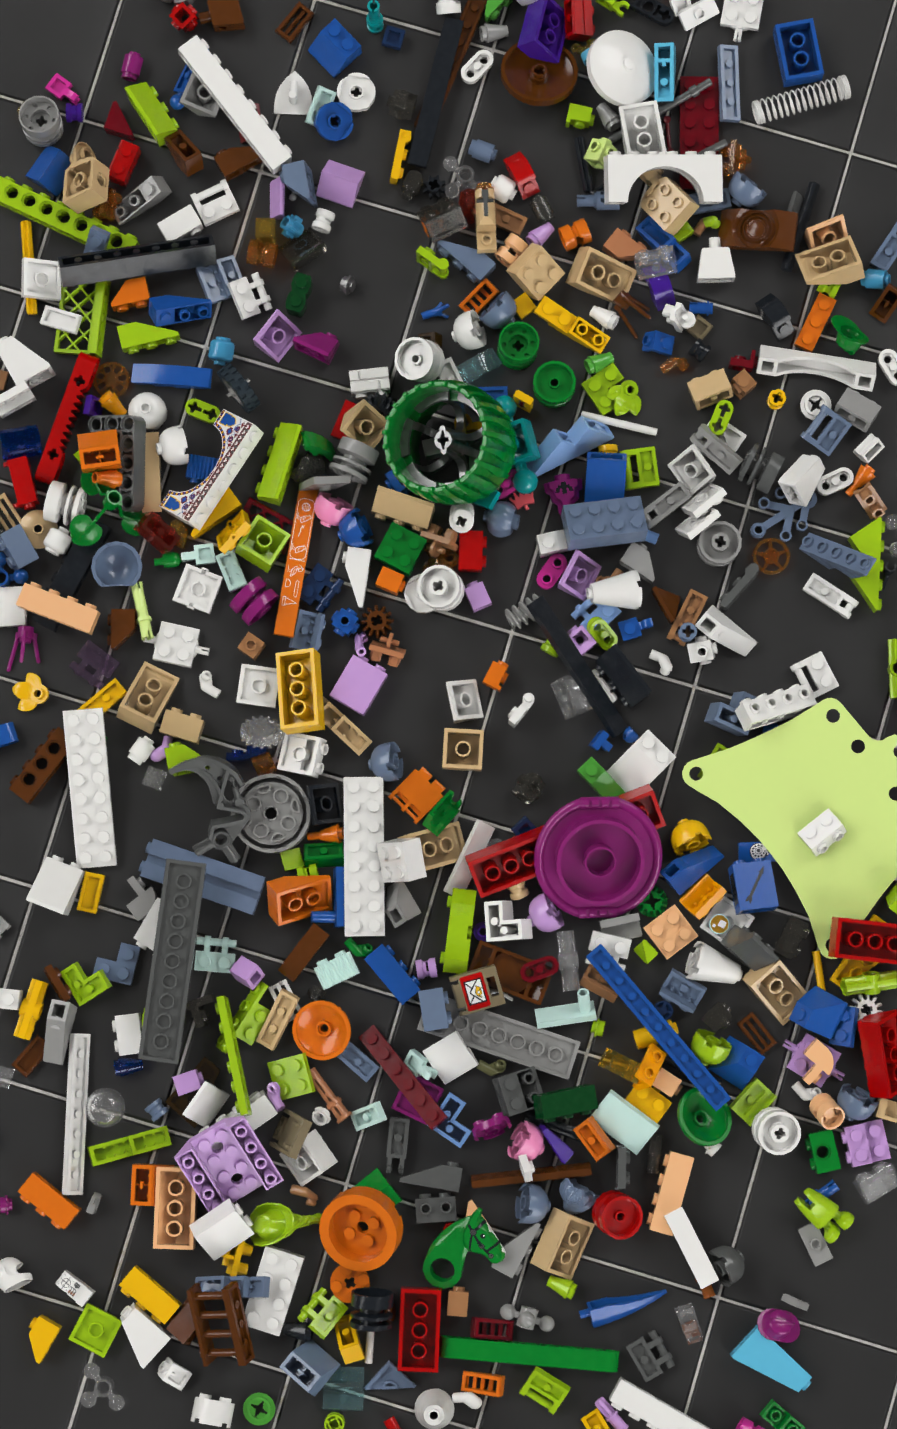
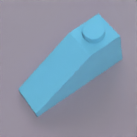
[654,42,676,102]

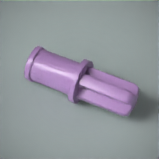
[595,1397,629,1429]

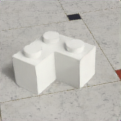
[484,900,533,942]

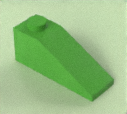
[577,756,625,797]

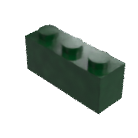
[532,1084,598,1123]

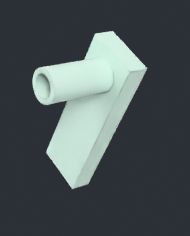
[534,988,597,1029]

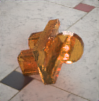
[721,140,752,178]
[92,188,122,222]

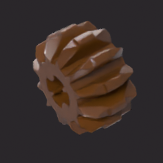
[360,605,394,639]

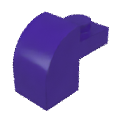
[642,265,676,311]

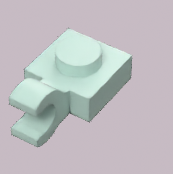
[181,543,216,566]
[404,1049,438,1080]

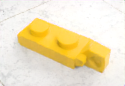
[389,129,411,185]

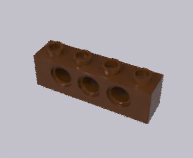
[9,726,67,804]

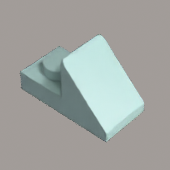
[350,1101,387,1131]

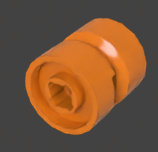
[558,218,592,252]

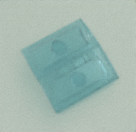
[323,1367,364,1411]

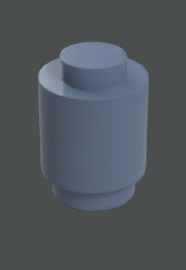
[468,139,498,163]

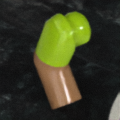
[693,215,721,237]

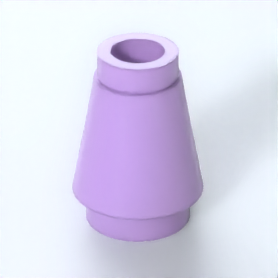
[526,222,555,246]

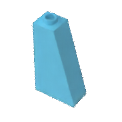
[730,1324,812,1392]

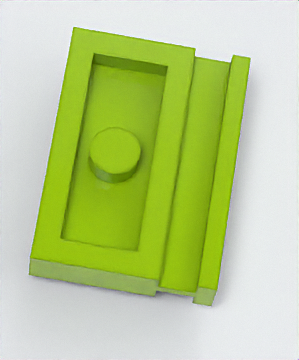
[729,1077,777,1127]

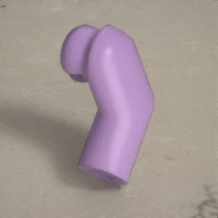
[267,1082,285,1112]

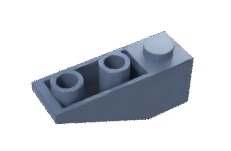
[437,240,496,284]

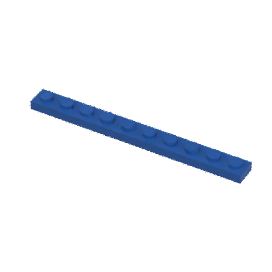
[586,944,731,1111]

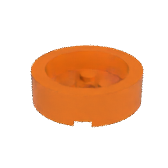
[319,1186,403,1271]

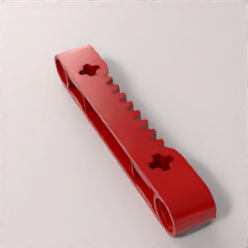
[35,352,100,485]

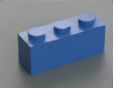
[364,944,421,1005]

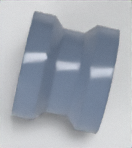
[144,1098,169,1122]

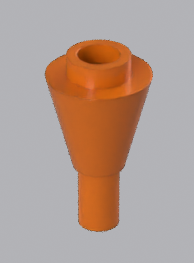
[845,464,876,497]
[307,824,344,843]

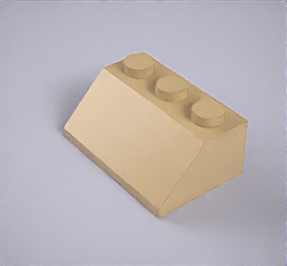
[372,485,435,533]
[530,1207,595,1280]

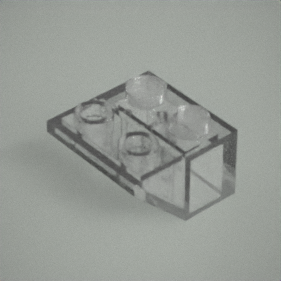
[852,1161,897,1205]

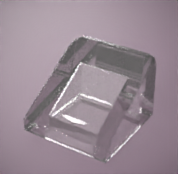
[142,766,167,791]

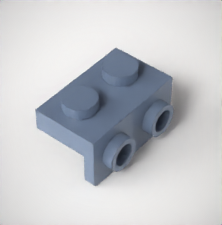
[289,609,326,651]
[659,968,707,1014]

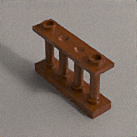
[186,1281,255,1367]

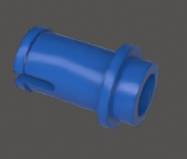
[689,301,713,316]

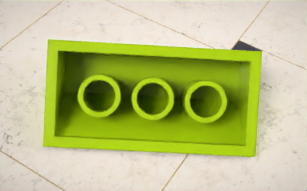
[255,422,303,506]

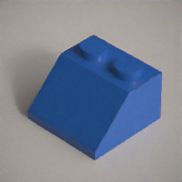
[308,19,362,78]

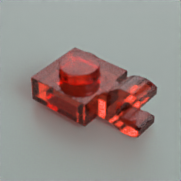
[458,188,476,225]

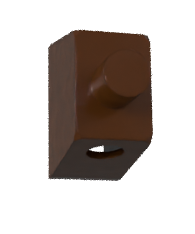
[198,0,245,32]

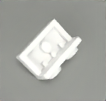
[798,808,847,856]

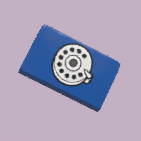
[737,842,777,863]

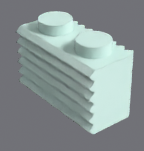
[314,949,360,990]

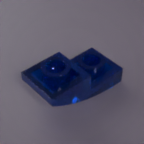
[226,743,268,762]

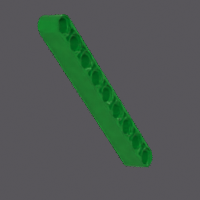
[439,1335,620,1372]

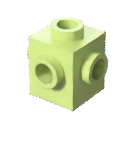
[583,137,617,169]

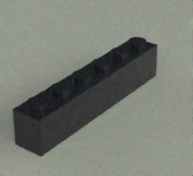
[32,516,112,633]

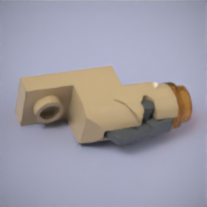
[475,182,497,254]

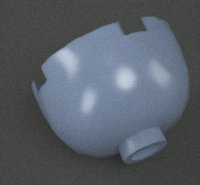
[728,170,767,208]
[479,291,517,329]
[368,741,403,782]
[837,1083,879,1121]
[515,1183,551,1224]

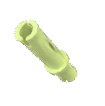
[130,581,154,641]

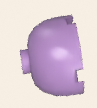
[527,893,564,932]

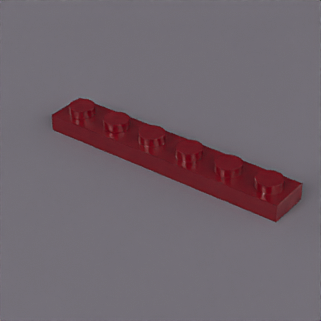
[358,1025,448,1130]

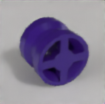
[66,103,84,123]

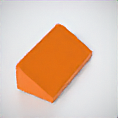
[573,1116,616,1162]

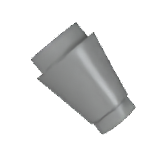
[479,24,509,43]
[596,102,621,132]

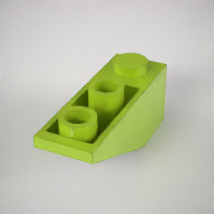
[117,322,181,354]

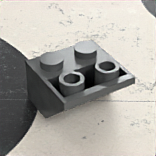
[720,925,779,971]
[492,1066,543,1117]

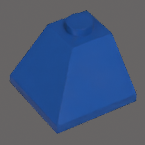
[789,986,848,1039]
[708,1035,765,1090]

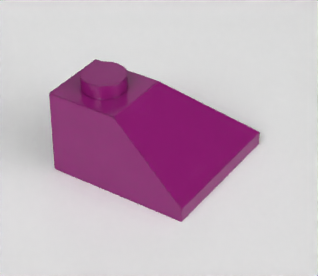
[292,332,340,365]

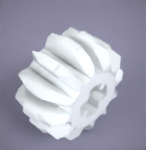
[849,994,883,1023]

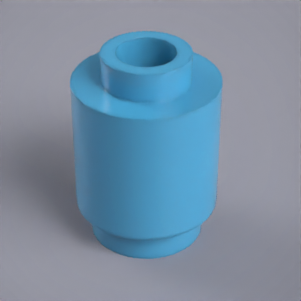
[861,269,891,290]

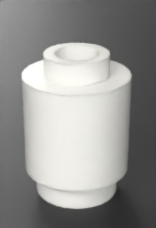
[127,736,155,765]

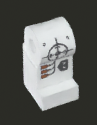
[55,1270,96,1307]

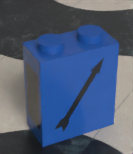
[728,858,779,915]

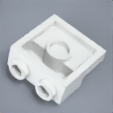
[277,733,329,779]

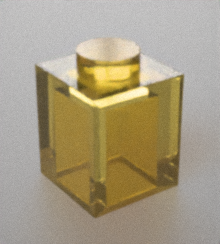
[255,218,277,243]

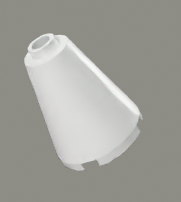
[586,570,642,610]
[685,941,743,984]
[414,1388,455,1429]

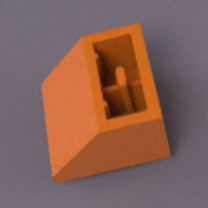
[77,429,122,474]
[130,1163,175,1206]

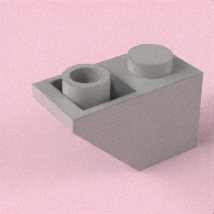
[385,882,422,928]

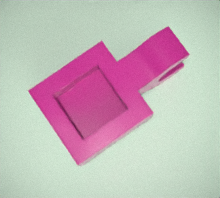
[45,73,81,105]

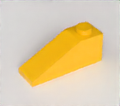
[190,487,243,540]

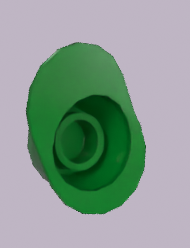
[831,315,869,355]

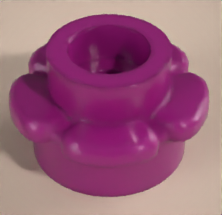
[0,1195,12,1215]

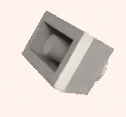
[619,542,655,585]

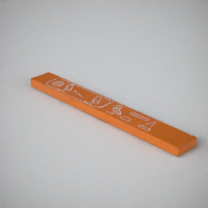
[273,490,319,638]

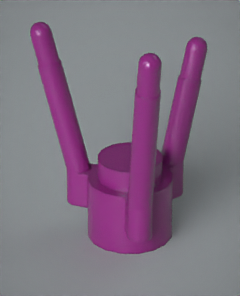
[7,626,40,672]

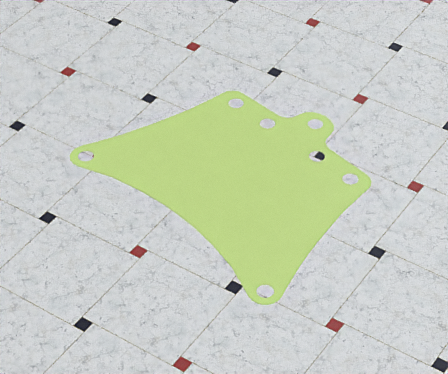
[682,698,897,959]

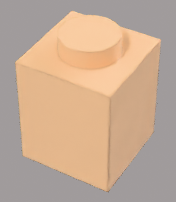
[652,1067,683,1098]

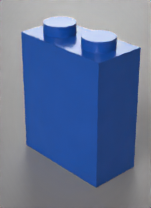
[584,452,627,502]

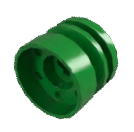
[497,321,540,371]

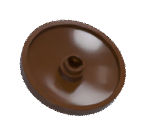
[500,43,578,106]

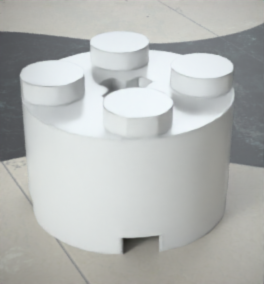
[190,1393,235,1428]

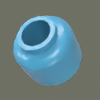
[208,337,235,366]

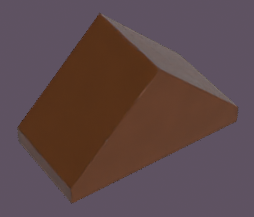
[869,283,897,324]

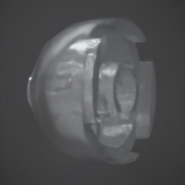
[85,1087,126,1128]

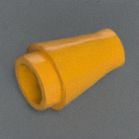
[98,390,127,415]

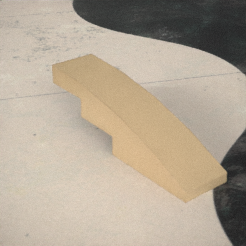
[142,432,162,513]
[323,696,373,756]

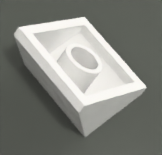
[667,443,716,495]
[446,679,484,724]

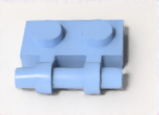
[570,599,622,630]

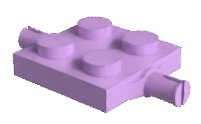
[782,1032,845,1088]

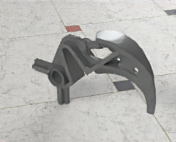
[168,755,251,864]

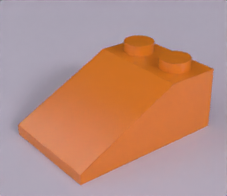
[266,875,333,927]

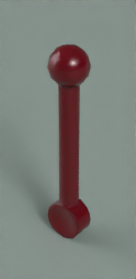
[663,116,674,152]

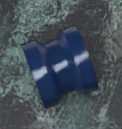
[654,1001,673,1020]

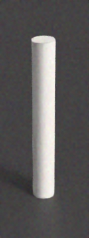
[364,1332,375,1364]

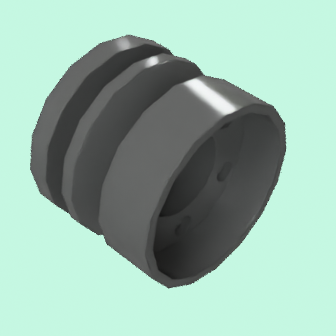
[737,443,785,494]

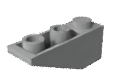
[110,176,172,226]
[43,999,78,1065]
[491,1222,542,1278]

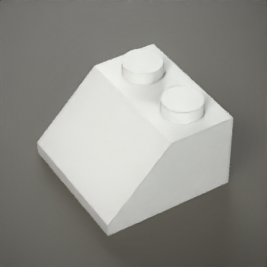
[279,1129,338,1186]

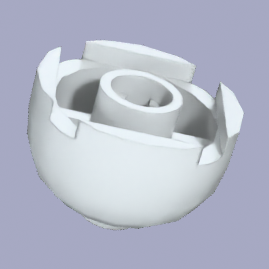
[451,310,487,350]
[128,392,167,432]
[156,425,189,465]

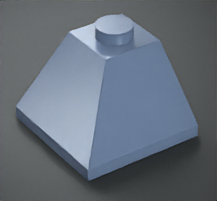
[279,160,318,208]

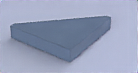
[364,1360,417,1390]

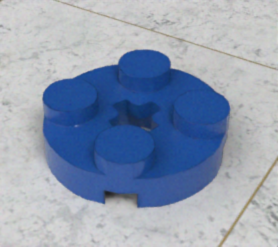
[314,102,354,141]

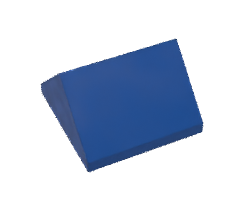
[26,146,71,198]

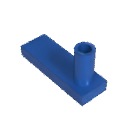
[311,867,345,928]

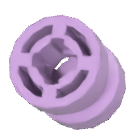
[415,957,438,980]

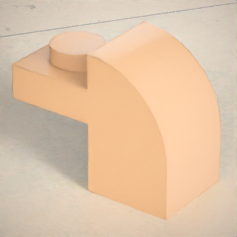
[802,1038,834,1085]

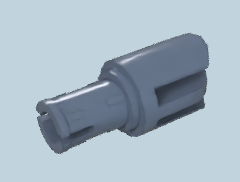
[577,191,620,210]

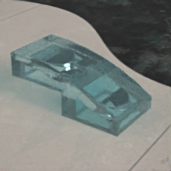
[457,348,502,383]

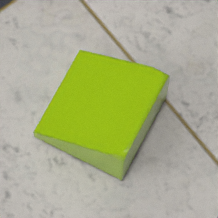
[280,847,305,872]

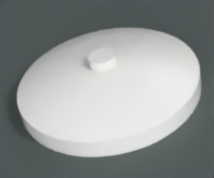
[586,30,654,106]

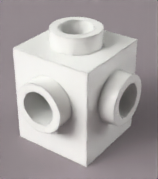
[687,635,718,665]

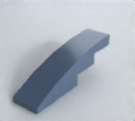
[195,1276,270,1298]

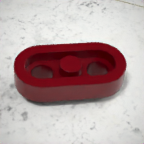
[520,956,559,983]

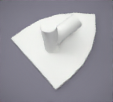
[274,71,312,115]

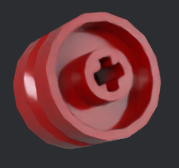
[592,1190,643,1240]

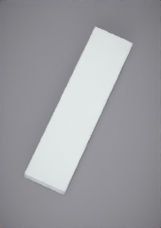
[443,819,495,895]

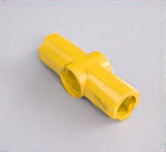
[13,978,49,1041]

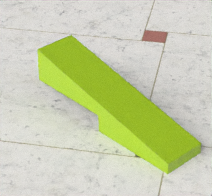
[87,1125,172,1167]

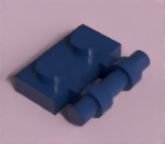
[300,563,344,613]

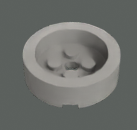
[231,773,312,854]

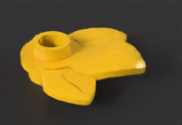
[12,673,49,711]

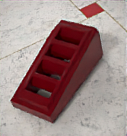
[470,1316,514,1341]

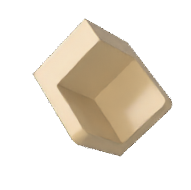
[873,1098,897,1123]

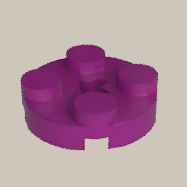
[472,1112,512,1141]

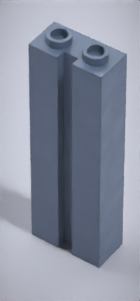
[139,838,267,915]

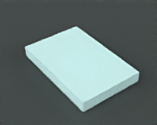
[590,1089,660,1155]

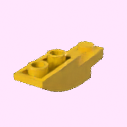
[533,295,611,354]

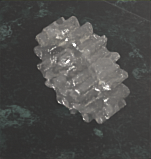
[240,715,283,749]

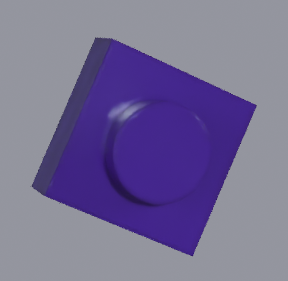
[83,395,103,417]

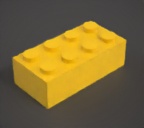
[276,648,325,735]

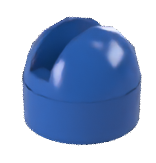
[622,726,640,743]

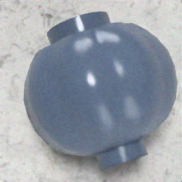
[483,501,520,538]

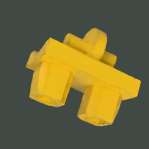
[221,1241,253,1276]

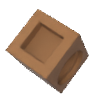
[237,632,266,661]
[447,1286,469,1317]

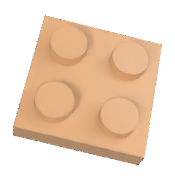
[643,904,698,960]

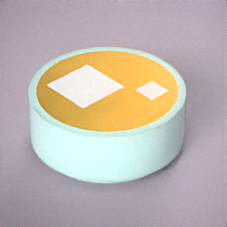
[709,914,729,934]

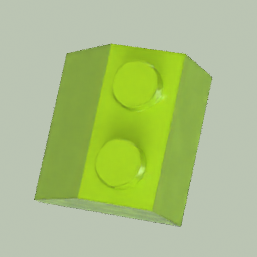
[235,514,291,573]

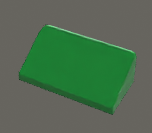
[304,842,344,868]

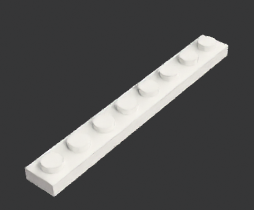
[62,1033,91,1195]

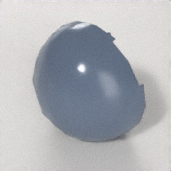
[91,541,142,587]

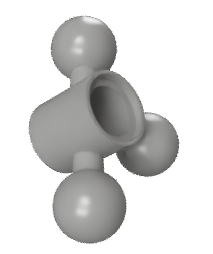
[500,1304,555,1332]

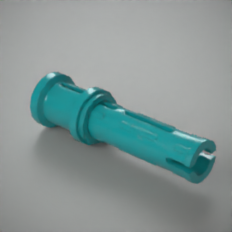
[366,0,384,34]

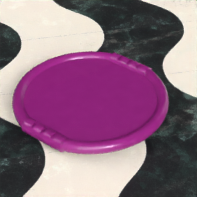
[534,796,663,919]

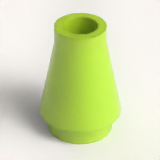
[546,1275,578,1299]

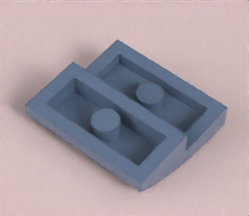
[195,255,243,304]

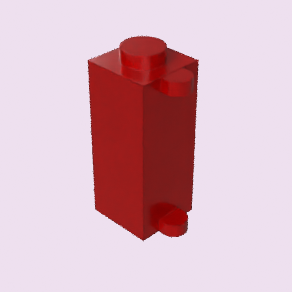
[3,456,40,510]

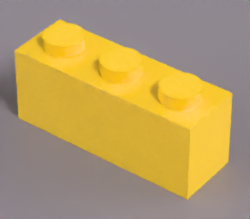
[119,1265,182,1325]

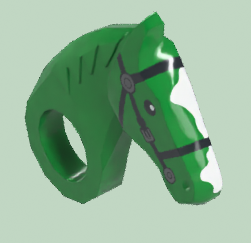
[423,1207,506,1289]

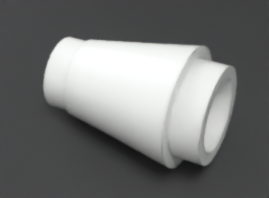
[589,305,620,330]

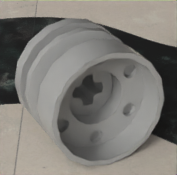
[19,96,64,147]
[329,436,379,484]

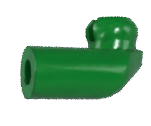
[344,937,373,957]

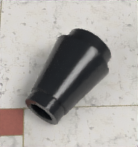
[283,1322,314,1342]

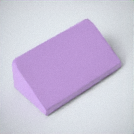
[270,176,285,220]

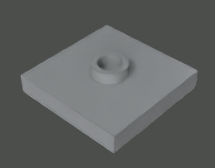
[299,475,350,492]

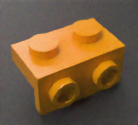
[679,873,727,920]
[632,1044,667,1090]

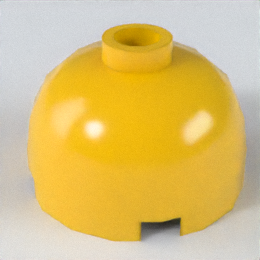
[671,819,712,856]

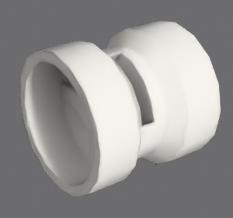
[311,208,335,234]

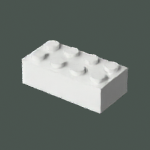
[245,1245,305,1336]

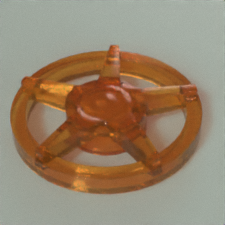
[753,538,790,575]

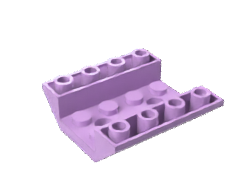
[174,1116,284,1212]

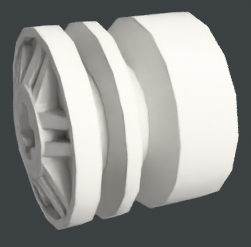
[43,480,87,526]

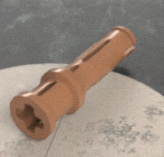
[310,1067,352,1124]

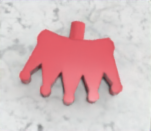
[509,492,535,511]

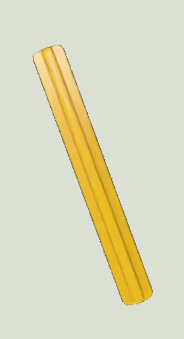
[20,220,38,315]

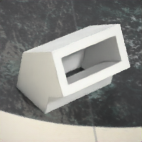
[853,433,885,464]

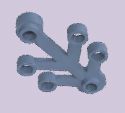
[750,487,817,542]

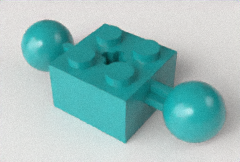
[496,395,541,494]

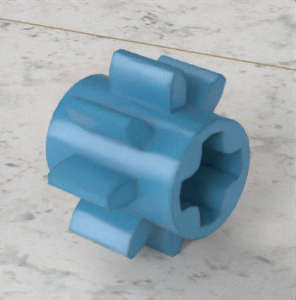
[280,214,304,239]

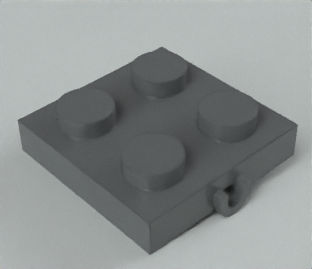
[615,1145,630,1190]

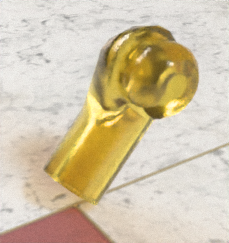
[170,520,189,549]

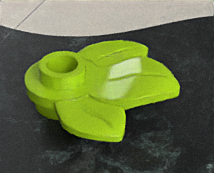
[606,380,641,416]

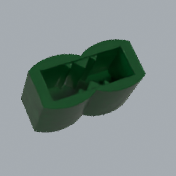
[286,272,313,318]

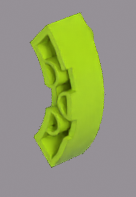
[440,888,477,974]

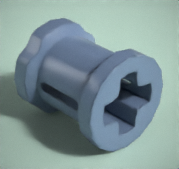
[678,622,697,643]

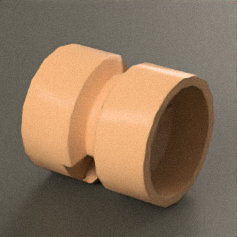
[494,233,529,268]
[809,1093,845,1130]

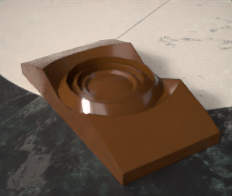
[718,208,798,252]
[468,940,552,1006]

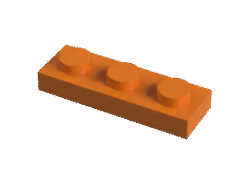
[794,292,837,353]

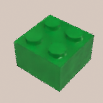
[374,522,428,577]

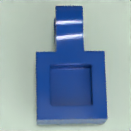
[618,617,654,642]

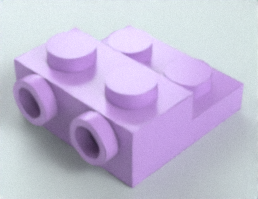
[840,1119,891,1167]

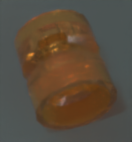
[246,239,278,269]

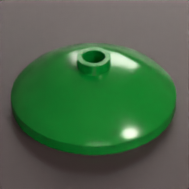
[677,1088,732,1147]

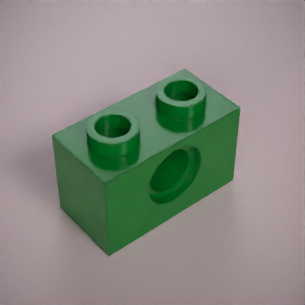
[804,1129,841,1174]

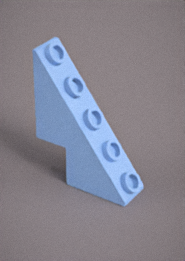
[526,416,614,477]

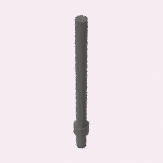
[608,78,713,144]

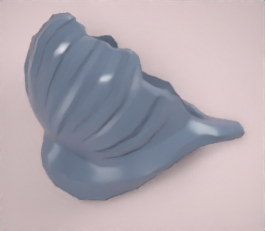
[559,1178,600,1214]

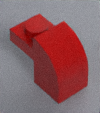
[503,151,540,200]

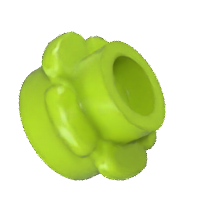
[591,1018,606,1037]

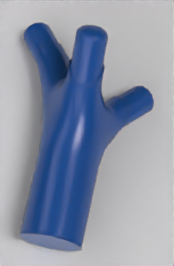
[421,302,450,320]

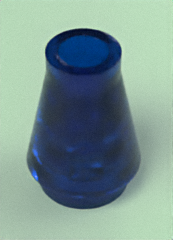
[113,1058,143,1077]

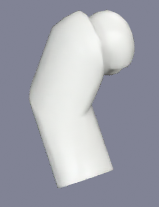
[649,649,673,676]
[791,1081,822,1101]
[452,1392,482,1409]

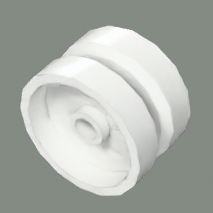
[394,337,445,383]
[417,565,465,611]
[752,1107,801,1155]

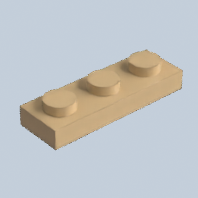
[256,988,300,1051]

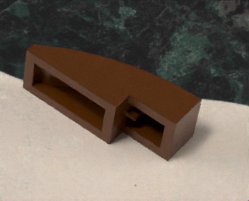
[278,923,330,983]

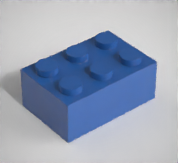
[773,18,824,88]

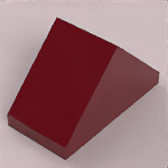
[104,101,135,141]

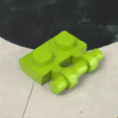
[297,1287,348,1340]

